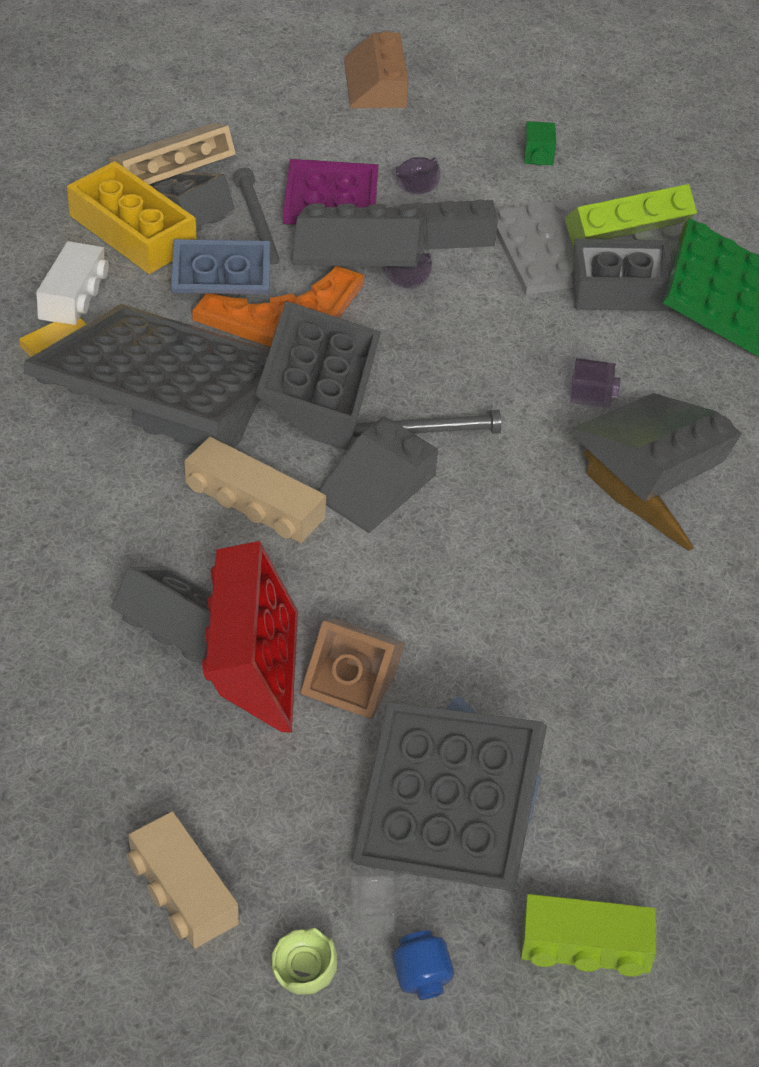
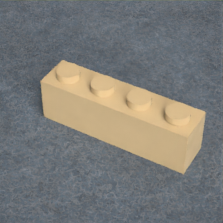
[108,123,236,185]
[184,436,326,543]

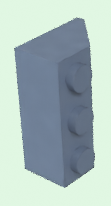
[171,239,270,294]

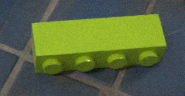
[564,184,697,247]

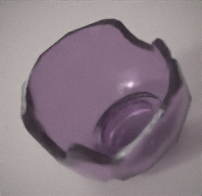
[396,157,441,195]
[384,253,432,288]

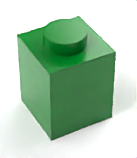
[524,121,556,166]

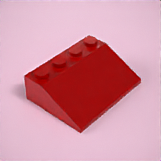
[202,541,298,733]

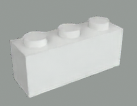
[36,241,109,325]

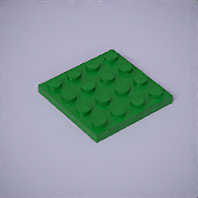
[663,217,759,357]

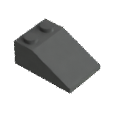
[149,172,235,233]
[319,416,438,533]

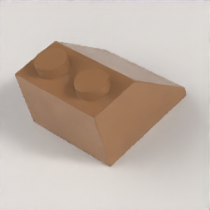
[300,618,405,719]

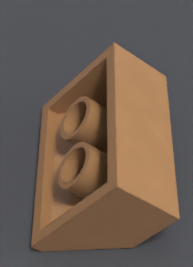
[344,31,408,108]

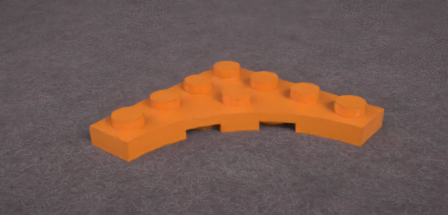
[192,266,364,347]

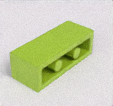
[521,894,656,977]

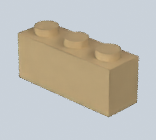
[126,811,239,949]

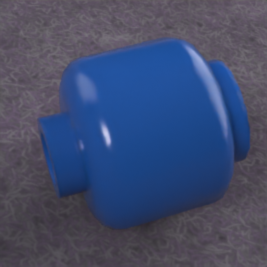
[392,930,454,1000]

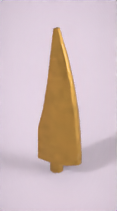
[584,449,694,551]

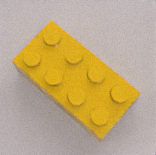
[67,161,197,274]

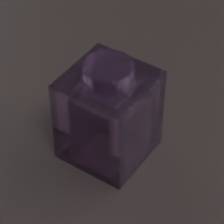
[570,358,621,408]

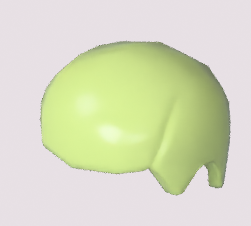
[271,928,338,995]

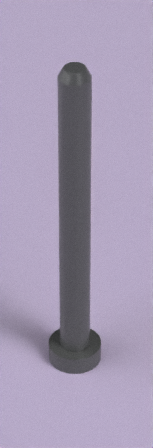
[233,168,280,265]
[352,409,501,437]

